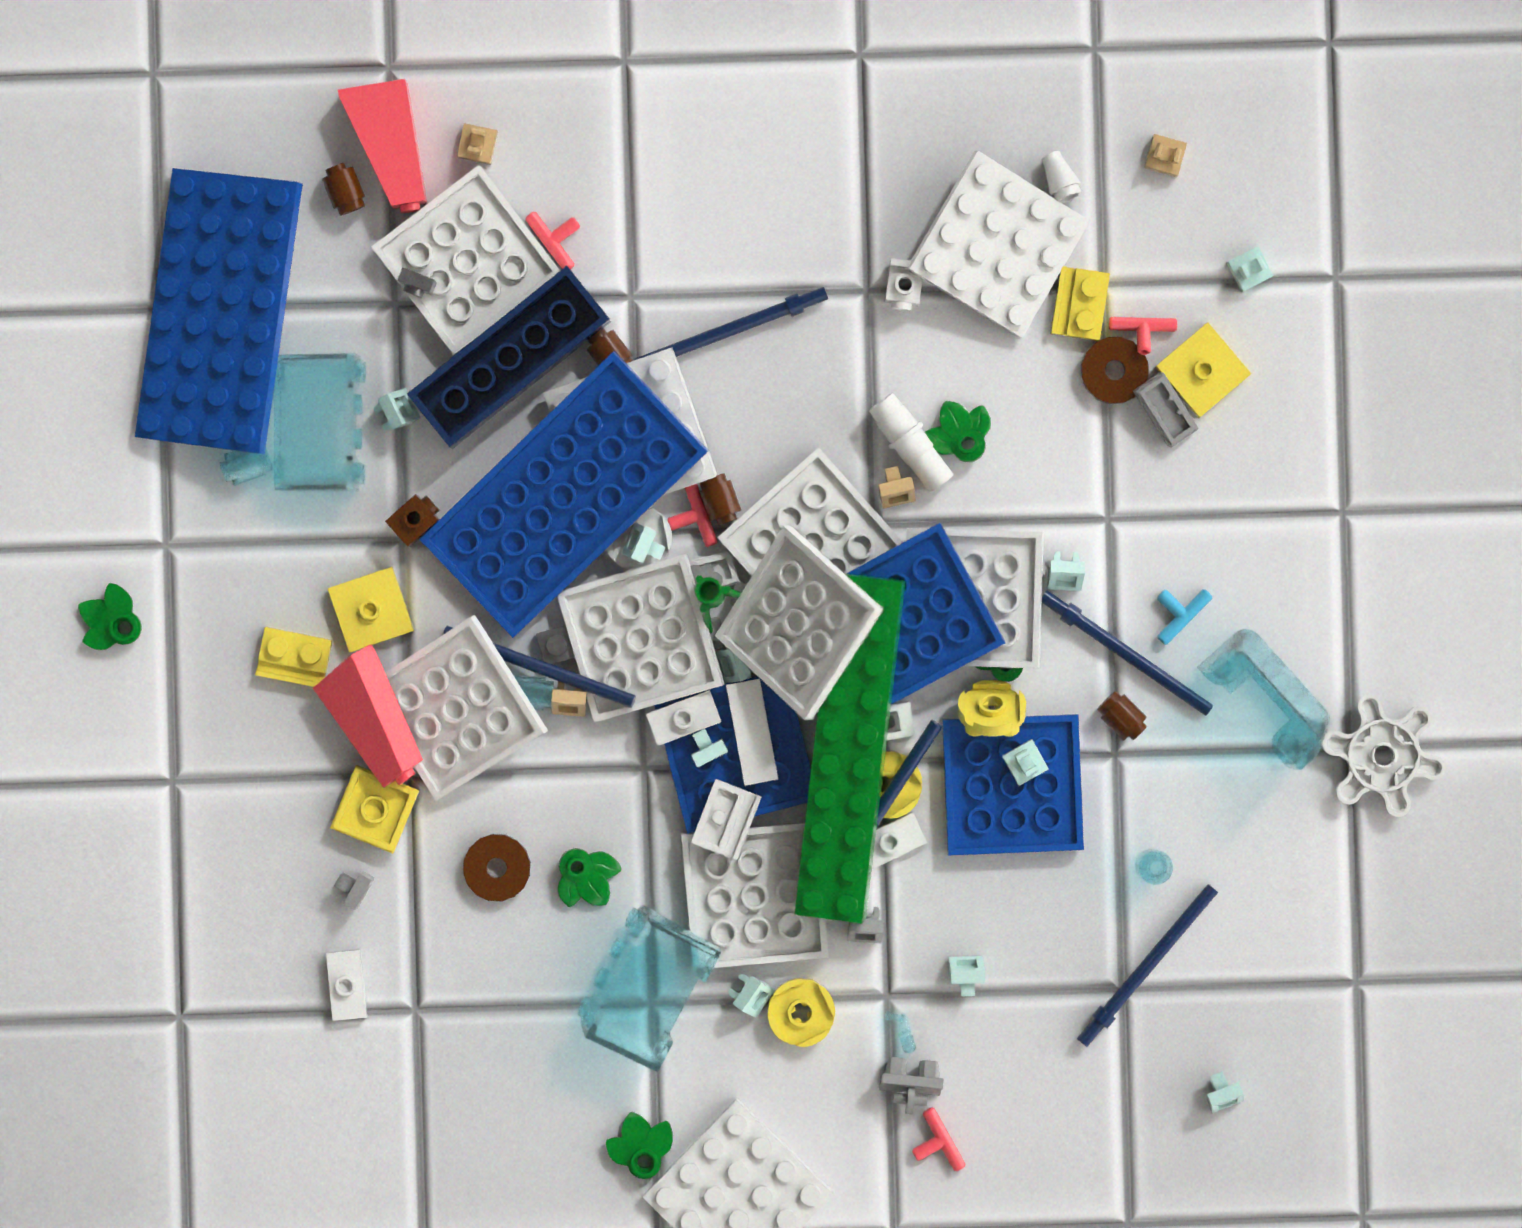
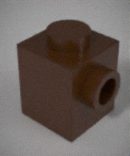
[385,494,440,547]

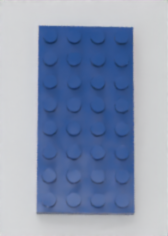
[135,168,303,455]
[419,351,709,638]

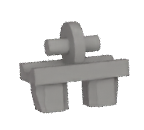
[879,1057,944,1114]

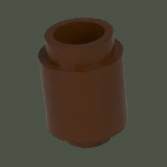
[321,163,365,216]
[587,328,633,366]
[699,473,741,526]
[1097,690,1147,741]

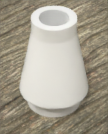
[1041,151,1082,203]

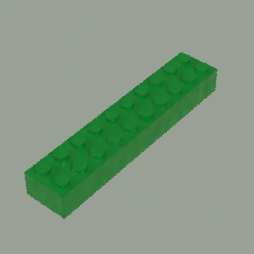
[794,573,906,924]

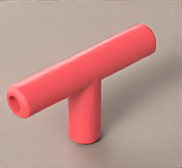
[525,212,580,269]
[1109,317,1177,355]
[667,484,718,547]
[912,1107,966,1171]

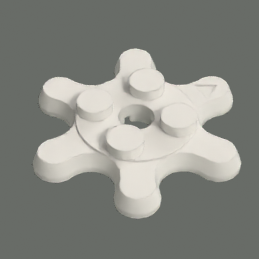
[1322,694,1446,817]

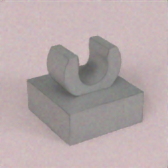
[334,872,375,910]
[847,906,884,943]

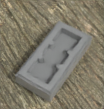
[1133,372,1199,448]

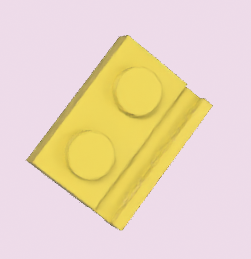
[1050,266,1110,341]
[255,627,333,687]

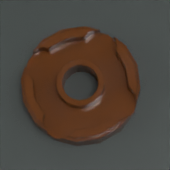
[1081,337,1149,404]
[463,834,531,902]

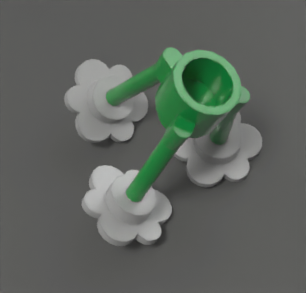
[690,564,747,650]

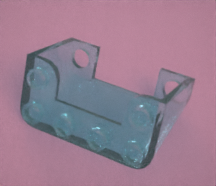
[274,353,366,492]
[1197,629,1330,771]
[578,904,721,1072]

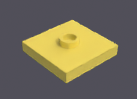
[1155,322,1251,418]
[327,567,414,653]
[330,765,420,854]

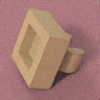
[457,123,498,165]
[1144,134,1187,177]
[878,466,916,509]
[551,681,587,717]

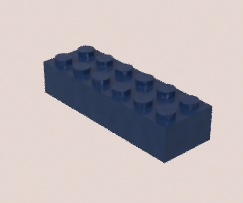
[407,266,611,449]

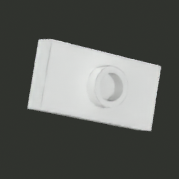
[646,690,722,746]
[872,812,928,869]
[326,949,367,1021]

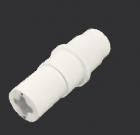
[869,393,954,492]

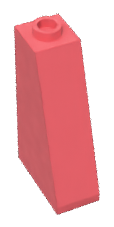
[338,79,428,213]
[313,644,423,788]

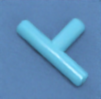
[1157,589,1212,645]

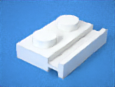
[691,779,762,861]

